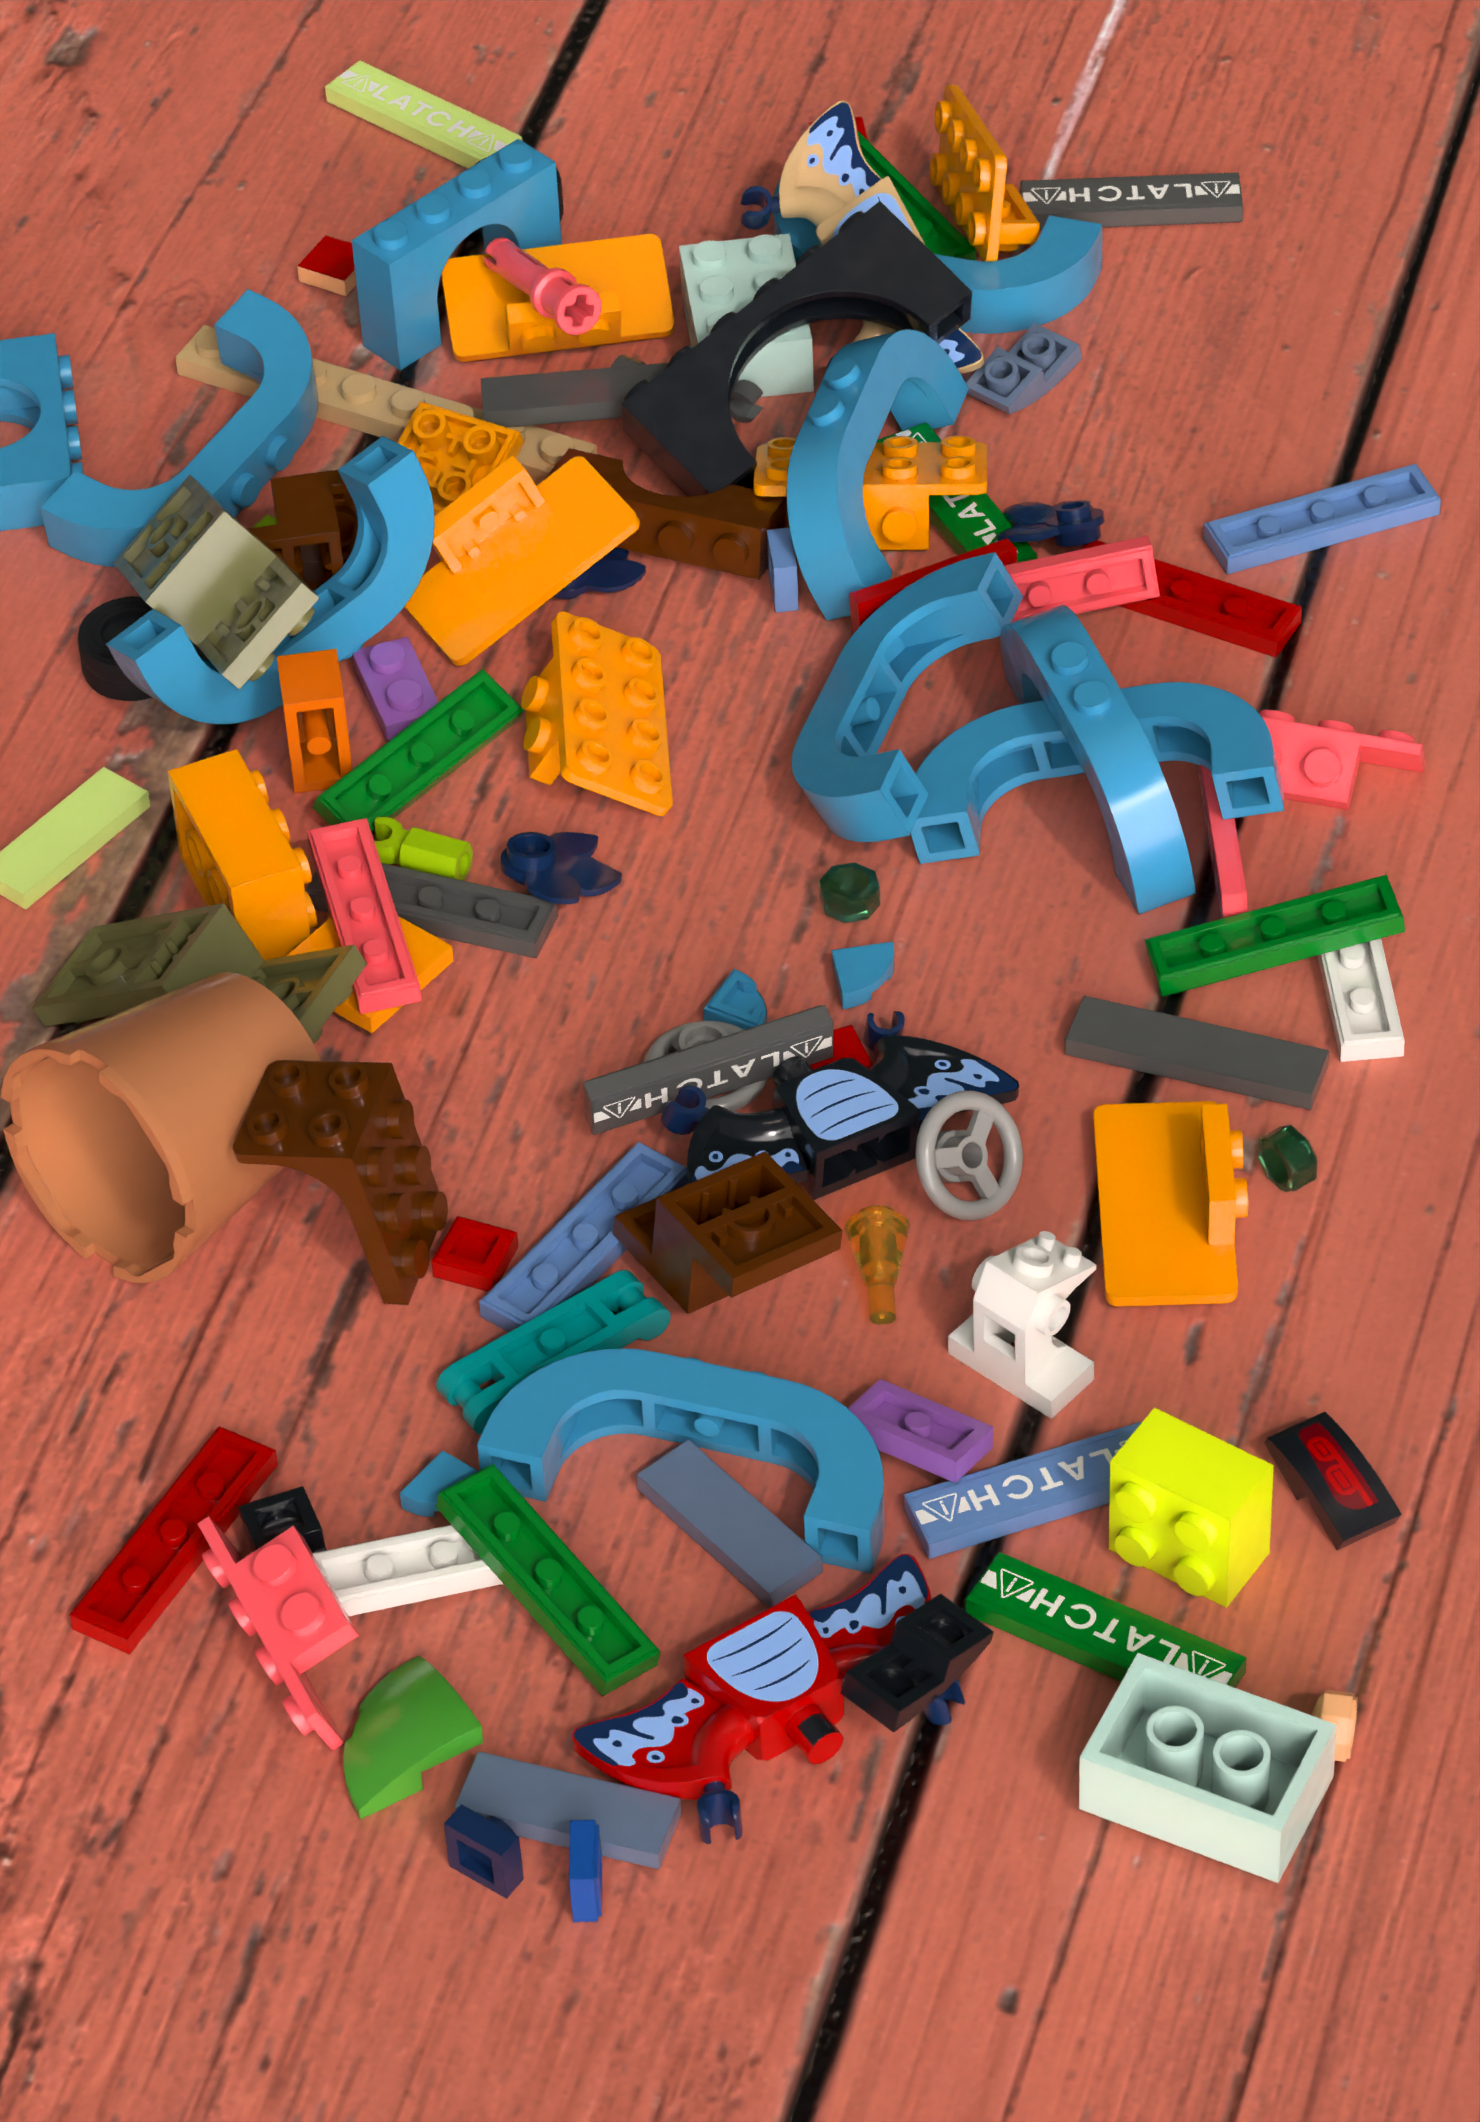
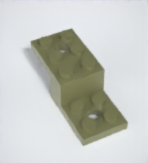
[113,475,319,690]
[32,903,367,1044]

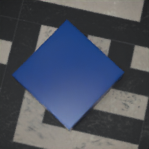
[569,1820,603,1922]

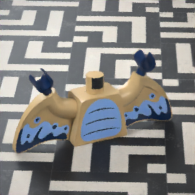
[741,101,985,374]

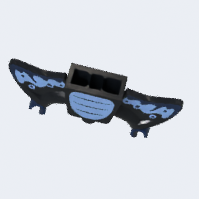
[661,1011,1019,1200]

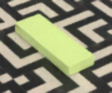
[0,767,150,909]

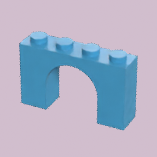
[352,139,562,370]
[0,333,84,531]

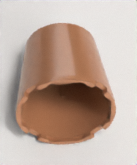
[1,972,321,1283]

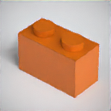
[276,649,353,794]

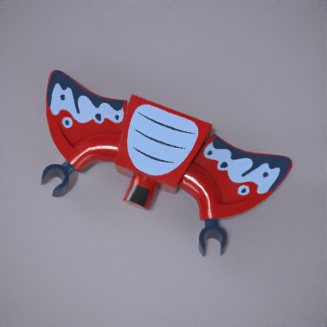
[572,1554,966,1844]

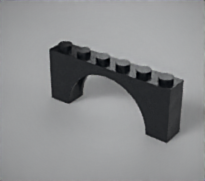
[622,201,972,496]

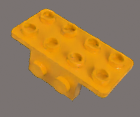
[929,85,1040,262]
[441,234,674,362]
[753,435,987,550]
[404,455,640,666]
[521,611,673,816]
[1093,1101,1248,1307]

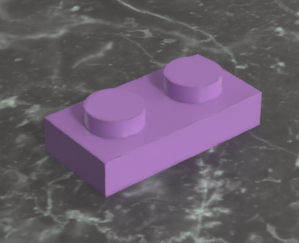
[352,637,439,742]
[848,1379,993,1483]

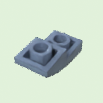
[966,323,1082,414]

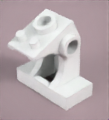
[948,1231,1096,1419]

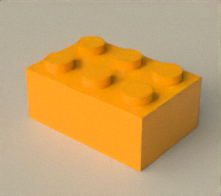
[167,749,318,960]

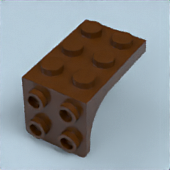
[233,1060,448,1305]

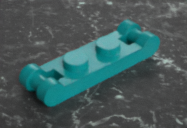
[436,1270,671,1434]

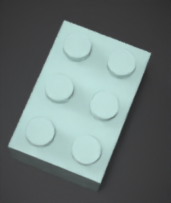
[679,234,814,397]
[1079,1653,1337,1883]

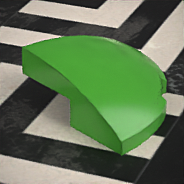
[343,1655,484,1820]

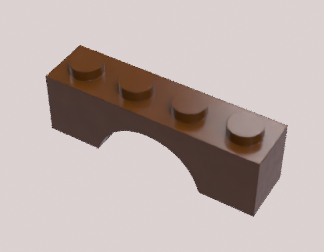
[544,448,786,580]

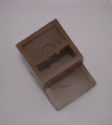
[247,470,358,591]
[613,1151,843,1314]

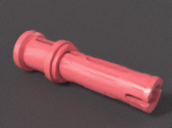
[484,237,602,335]

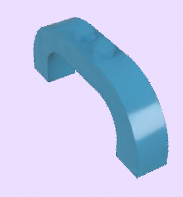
[773,178,1103,334]
[40,289,318,567]
[787,329,969,621]
[106,436,434,724]
[791,552,1023,842]
[1000,605,1196,915]
[911,682,1284,864]
[477,1349,885,1574]

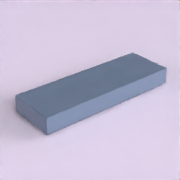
[637,1439,823,1608]
[455,1751,682,1870]

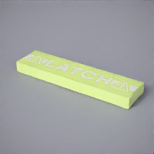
[325,61,522,169]

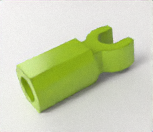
[374,817,473,881]

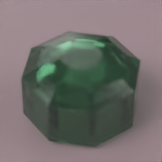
[819,862,881,923]
[1258,1125,1318,1192]

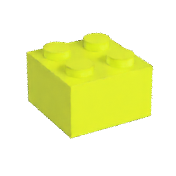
[1109,1407,1274,1608]

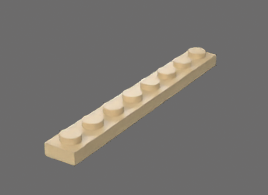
[175,325,597,486]

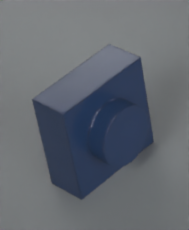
[444,1804,524,1899]

